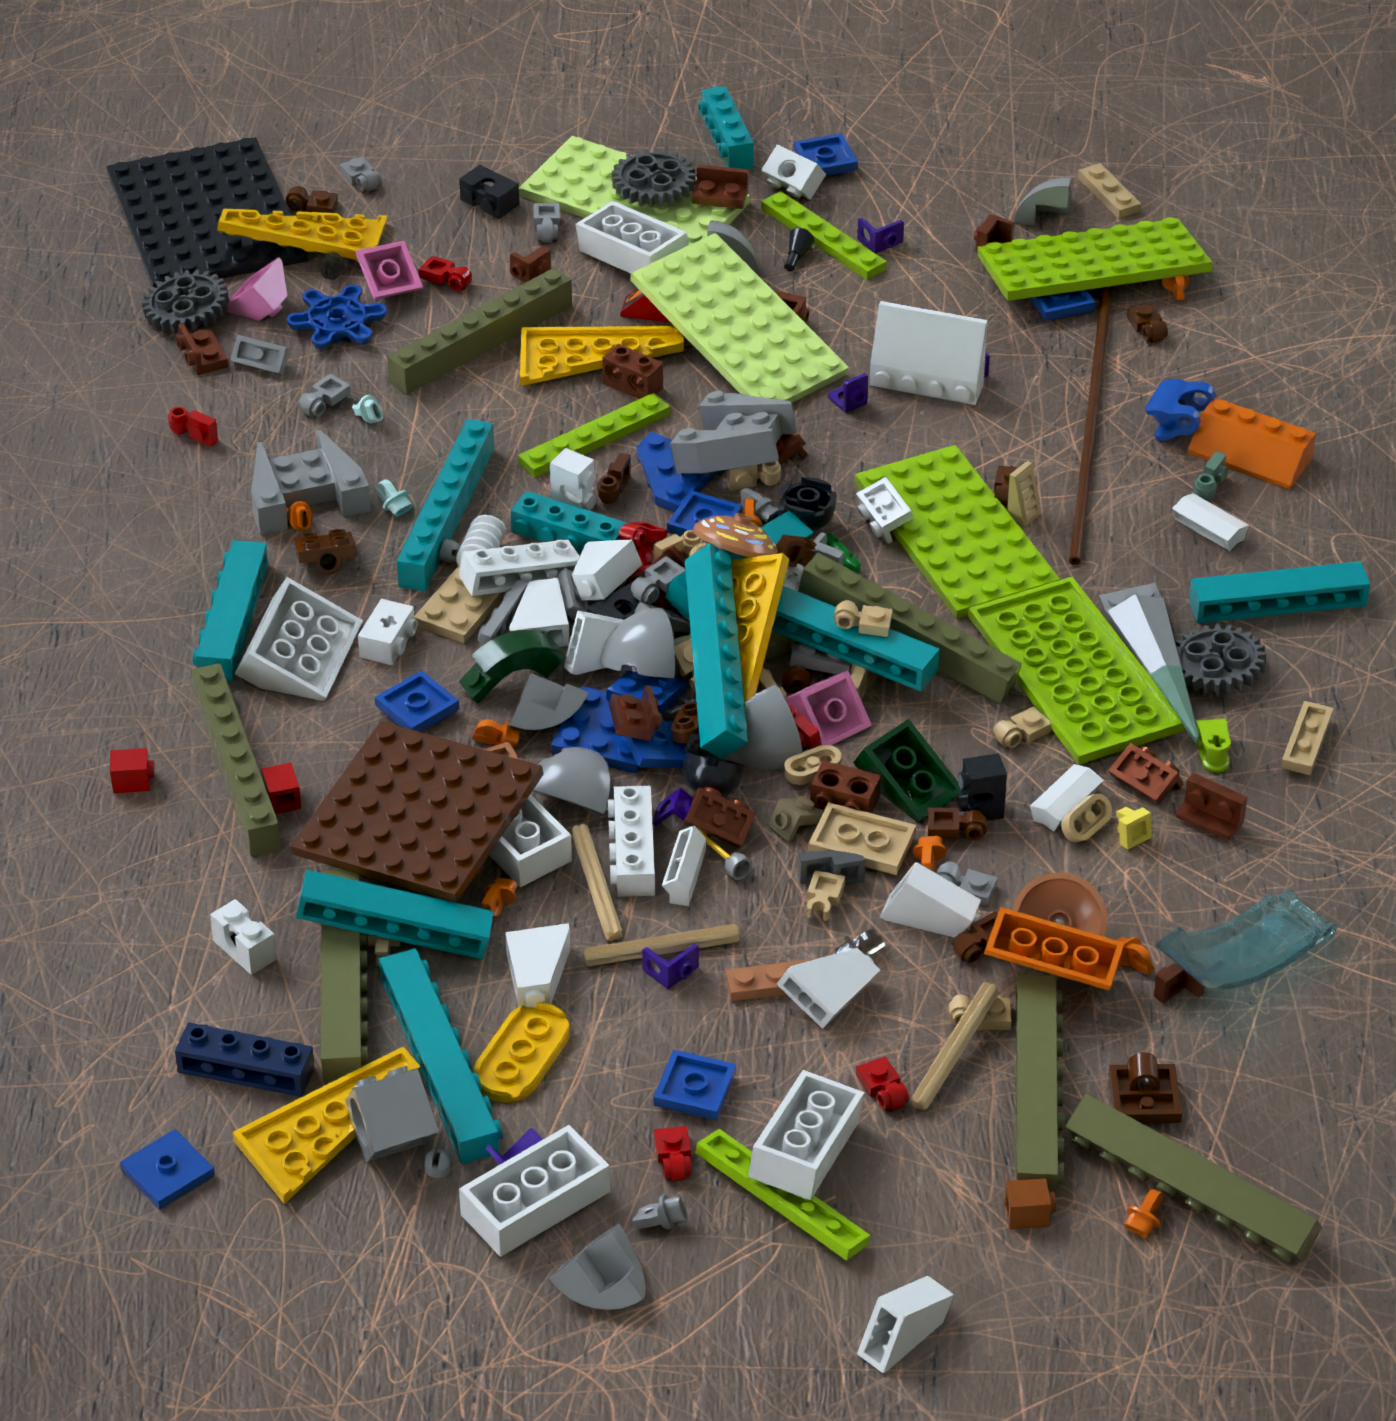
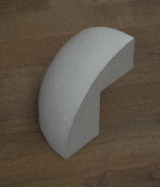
[1014,177,1073,226]
[707,220,760,277]
[600,608,675,678]
[510,673,589,730]
[729,684,802,770]
[532,747,610,814]
[549,1223,646,1310]

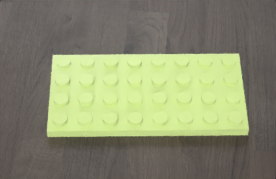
[519,136,750,245]
[630,233,849,403]

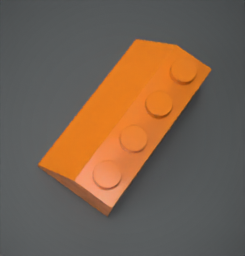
[1188,398,1316,490]
[984,907,1124,991]

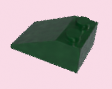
[853,719,961,823]

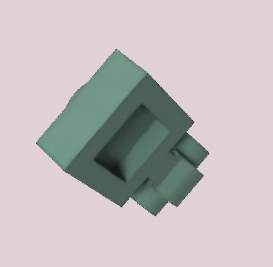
[1193,451,1228,501]

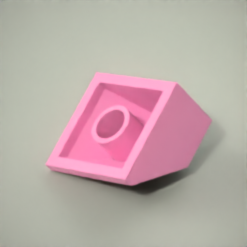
[355,241,423,300]
[225,257,287,321]
[785,671,872,745]

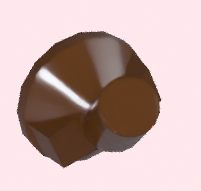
[781,664,812,693]

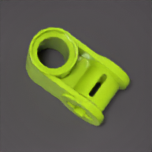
[1195,718,1231,773]

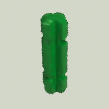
[827,533,861,573]

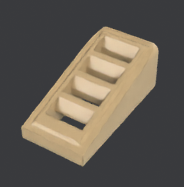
[1007,461,1040,526]

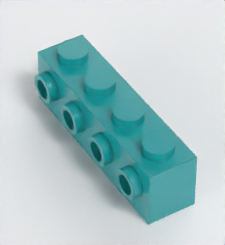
[698,86,754,169]
[510,491,628,554]

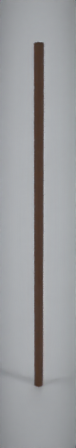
[1069,286,1113,565]

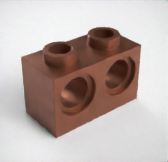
[602,344,663,399]
[810,760,881,813]

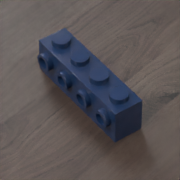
[175,1022,315,1097]

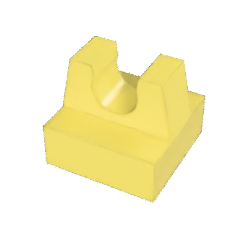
[1116,807,1152,850]

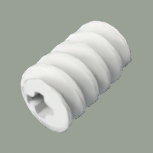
[456,515,506,566]

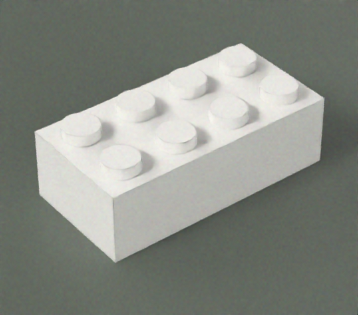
[576,201,689,273]
[489,794,572,887]
[748,1070,865,1200]
[459,1125,610,1257]

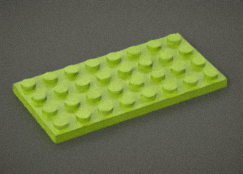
[978,217,1213,301]
[855,445,1060,619]
[968,577,1185,765]

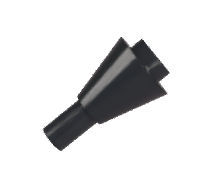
[784,228,815,271]

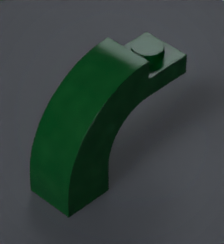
[459,630,567,703]

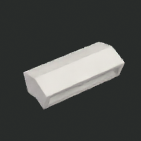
[1172,493,1249,551]
[1030,764,1104,832]
[662,825,706,906]

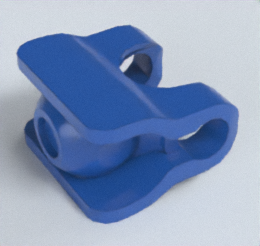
[1145,379,1216,441]

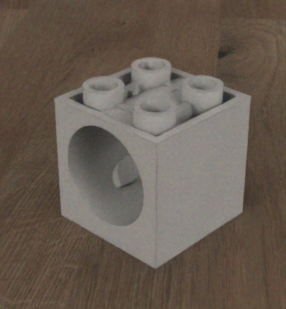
[345,1066,439,1163]

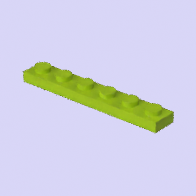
[761,191,887,280]
[518,393,670,478]
[695,1129,870,1261]

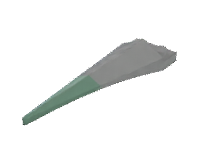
[1099,583,1199,743]

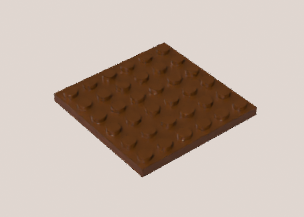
[290,721,544,903]

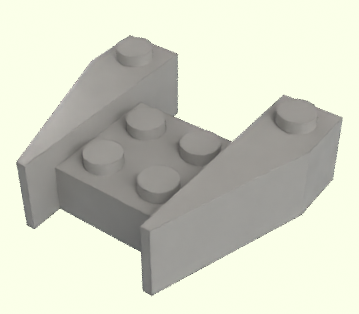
[670,391,798,474]
[251,430,371,535]

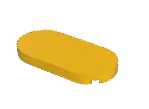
[474,1002,570,1103]

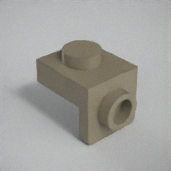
[768,796,823,840]

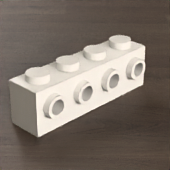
[458,540,580,596]
[608,786,655,897]

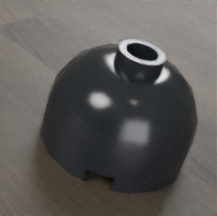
[779,477,837,531]
[682,751,744,797]

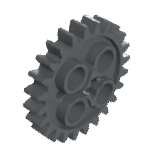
[612,148,696,208]
[142,270,230,334]
[1175,624,1266,696]

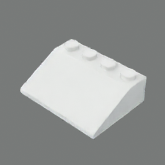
[869,301,987,405]
[235,577,363,701]

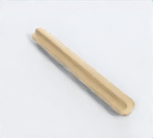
[572,824,622,942]
[583,924,740,967]
[911,982,999,1111]

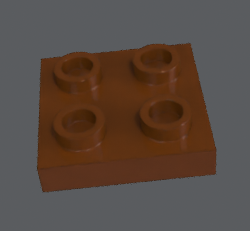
[294,529,357,575]
[1108,1052,1182,1123]

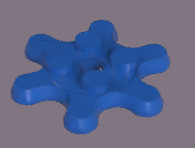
[287,285,387,350]

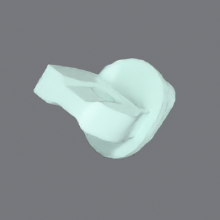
[352,395,383,424]
[374,479,413,517]

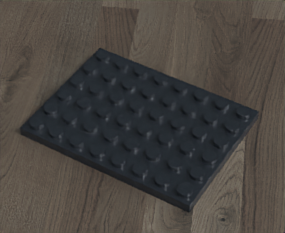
[106,137,308,288]

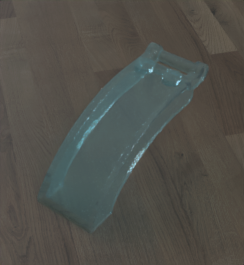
[1157,889,1337,989]

